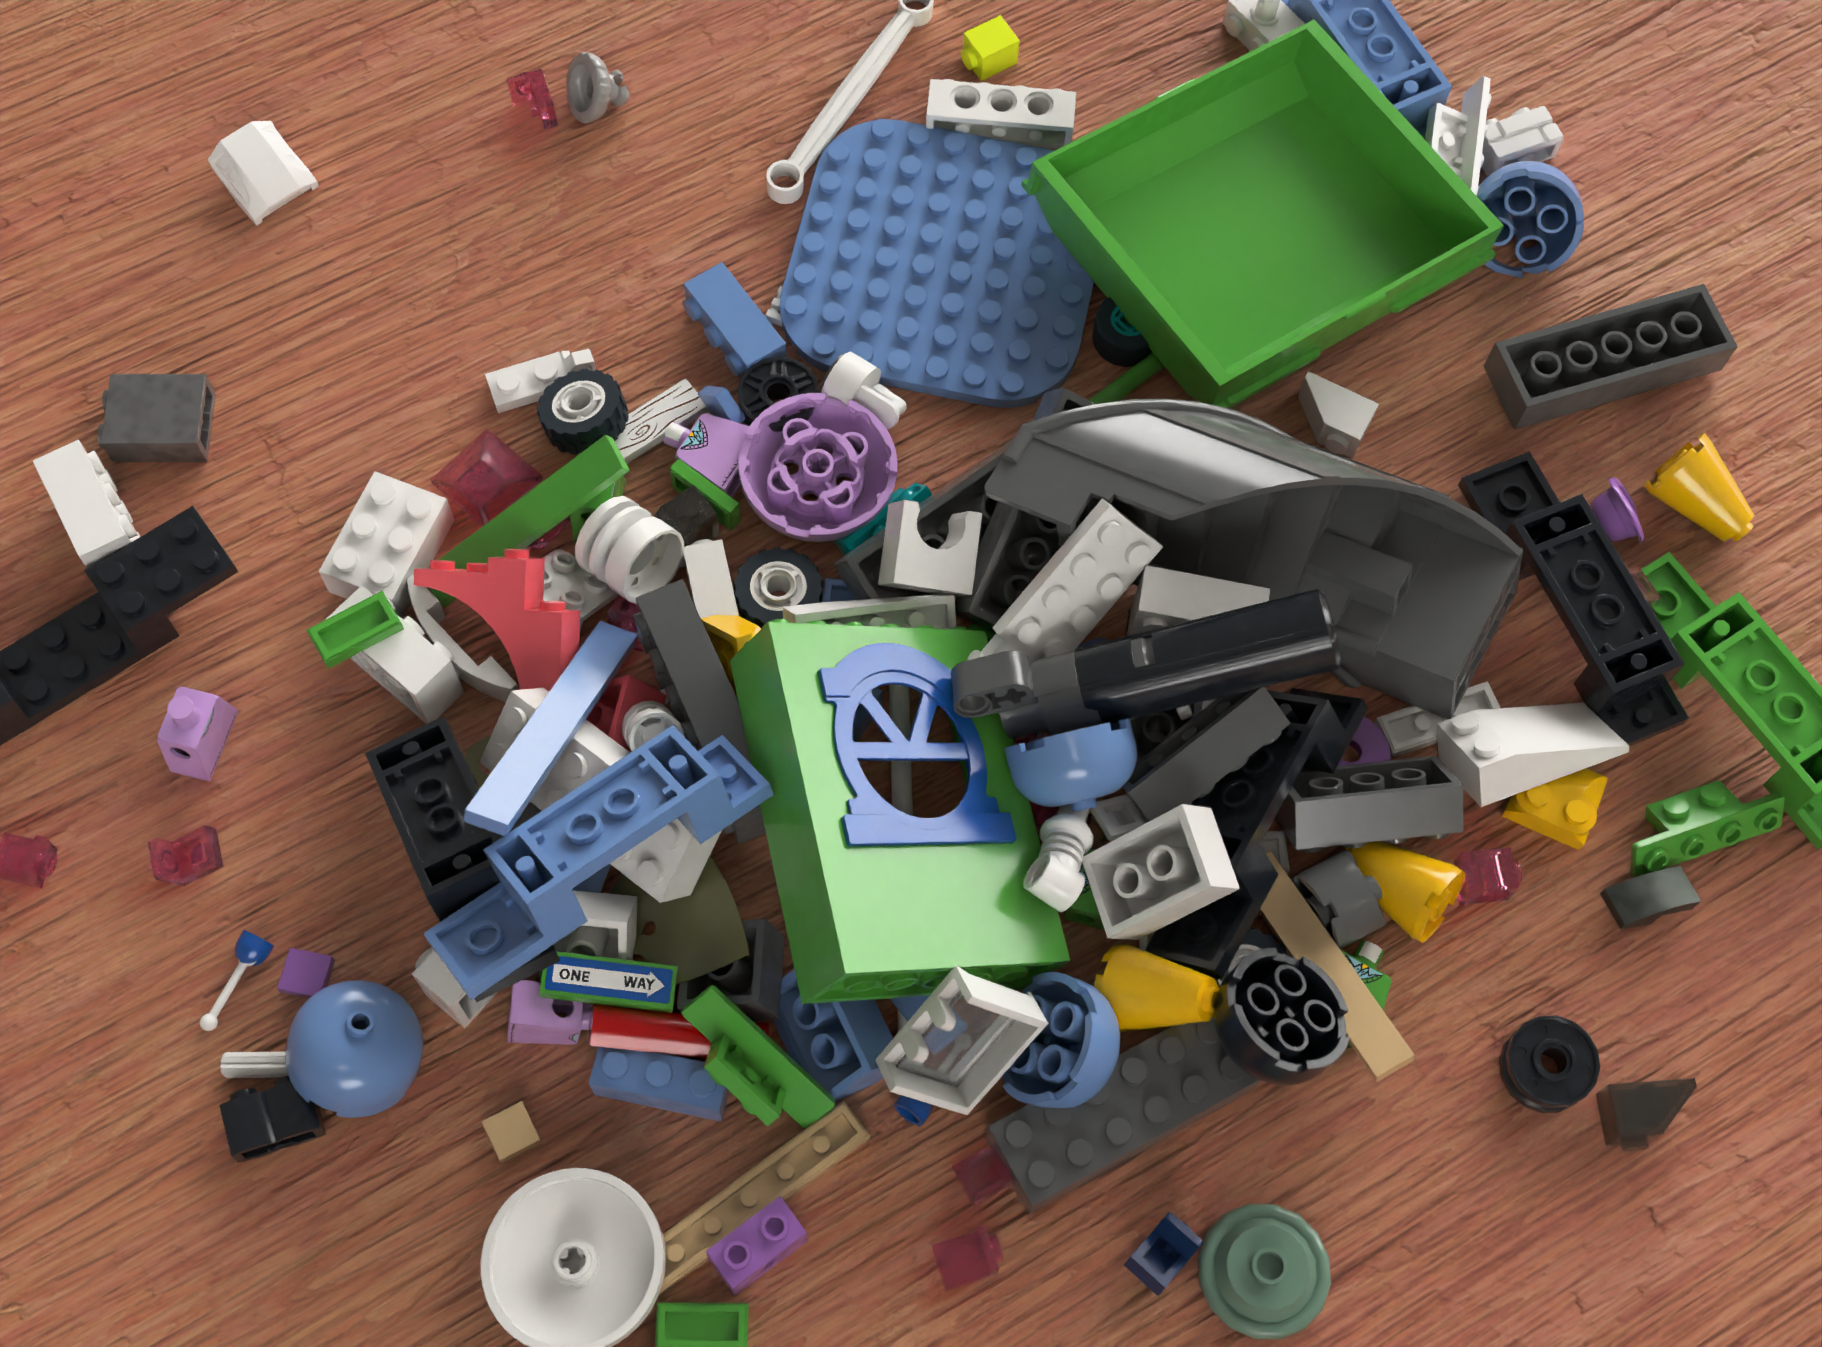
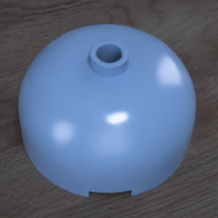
[1477,161,1584,278]
[1004,719,1137,812]
[1002,972,1120,1108]
[285,980,423,1118]

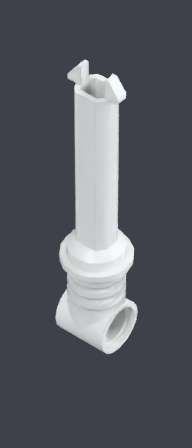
[1023,804,1093,912]

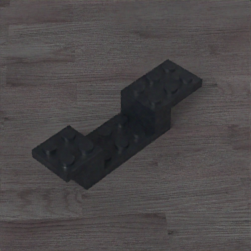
[1458,451,1689,747]
[0,506,238,746]
[1145,688,1368,980]
[365,716,560,1002]

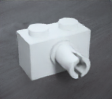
[1223,0,1305,52]

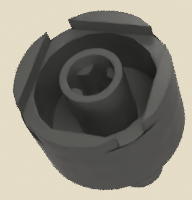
[1291,850,1385,949]

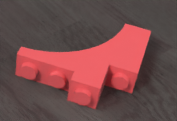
[413,549,580,691]

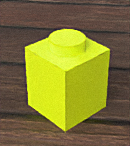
[961,15,1020,81]

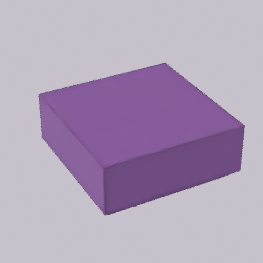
[277,948,335,998]

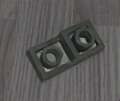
[1600,866,1701,930]

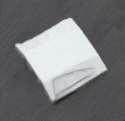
[208,121,319,226]

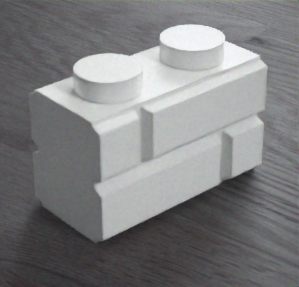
[1482,106,1563,176]

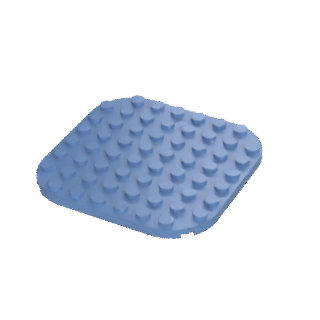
[780,119,1094,408]

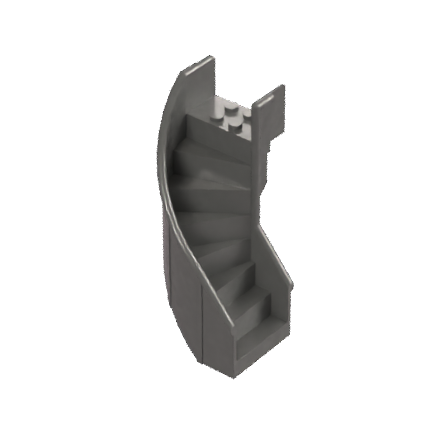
[984,399,1523,719]

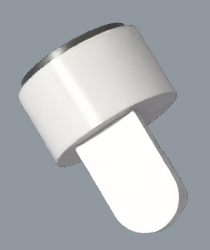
[820,352,907,429]

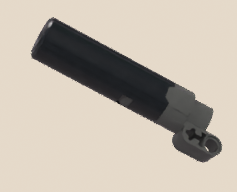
[951,589,1342,739]

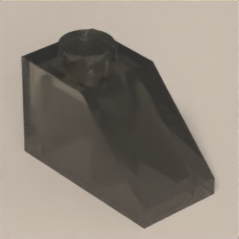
[653,485,720,547]
[1596,1078,1697,1151]

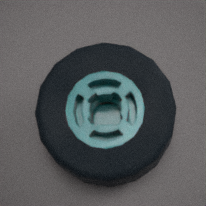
[1092,297,1152,367]

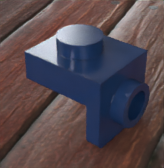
[1124,1212,1203,1296]

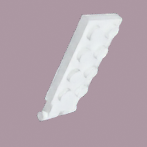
[967,498,1163,663]

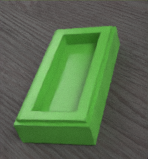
[670,459,741,530]
[306,591,404,669]
[655,1303,749,1347]

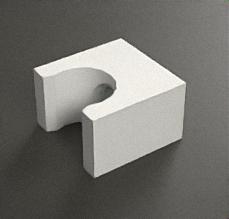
[878,500,982,597]

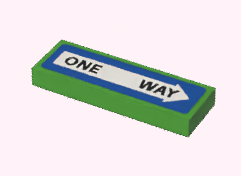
[539,951,678,1013]

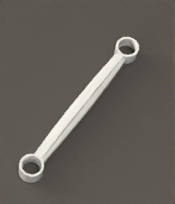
[766,0,934,204]

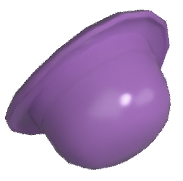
[1590,477,1645,544]

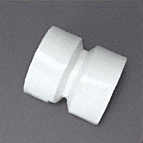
[622,701,684,752]

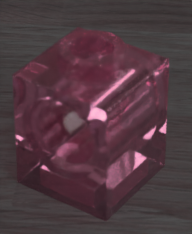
[1452,847,1522,905]

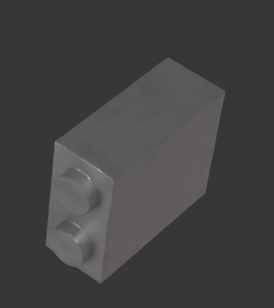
[97,374,216,462]

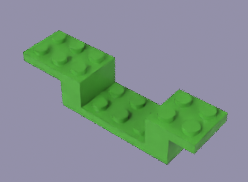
[1632,552,1822,850]

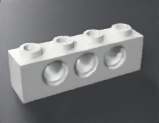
[926,79,1076,149]

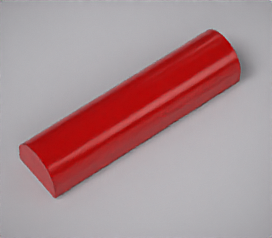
[588,1004,769,1058]

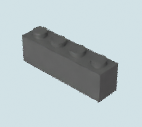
[1121,687,1291,822]

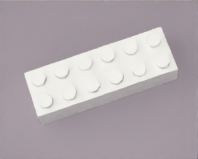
[480,688,722,903]

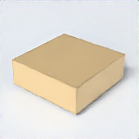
[481,1101,542,1163]

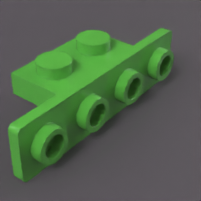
[1630,780,1785,877]
[682,985,836,1128]

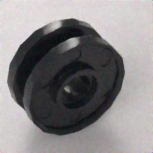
[737,357,819,432]
[1499,1016,1601,1113]

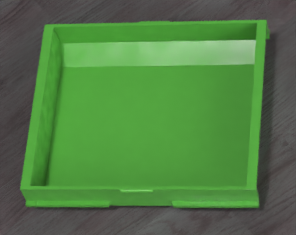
[1021,20,1504,409]

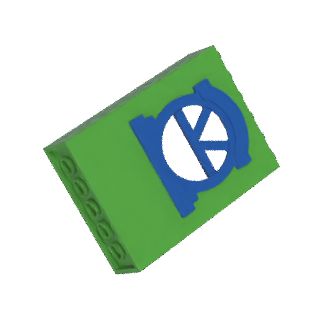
[730,619,1070,1004]

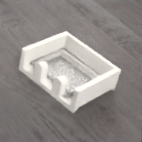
[875,966,1048,1115]

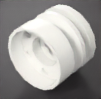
[575,496,684,604]

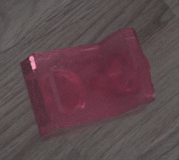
[148,825,224,886]

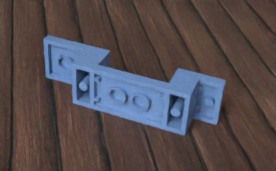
[1282,0,1452,139]
[423,725,774,1000]

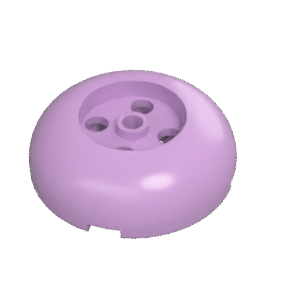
[738,393,898,542]

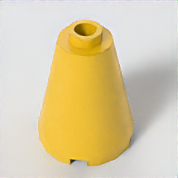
[1642,433,1754,542]
[1345,841,1466,943]
[1094,944,1220,1032]

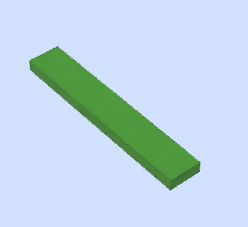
[428,435,630,607]

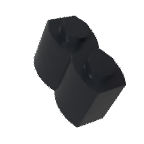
[219,1076,326,1163]

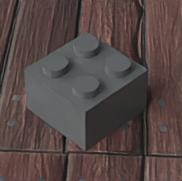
[677,918,785,1021]

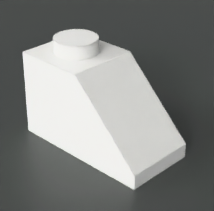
[1298,371,1379,458]

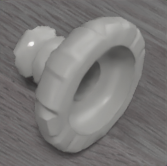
[566,52,630,124]

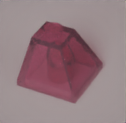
[430,429,543,527]

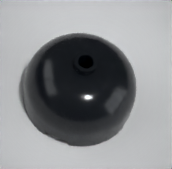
[1214,948,1350,1085]

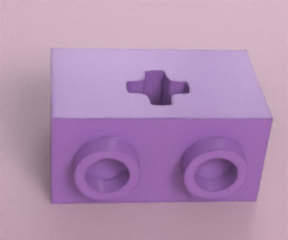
[706,1196,808,1296]

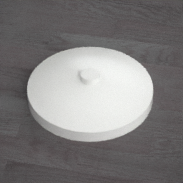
[481,1168,666,1347]

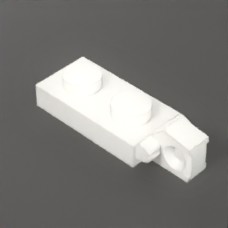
[485,349,596,413]

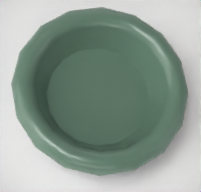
[1198,1204,1331,1339]

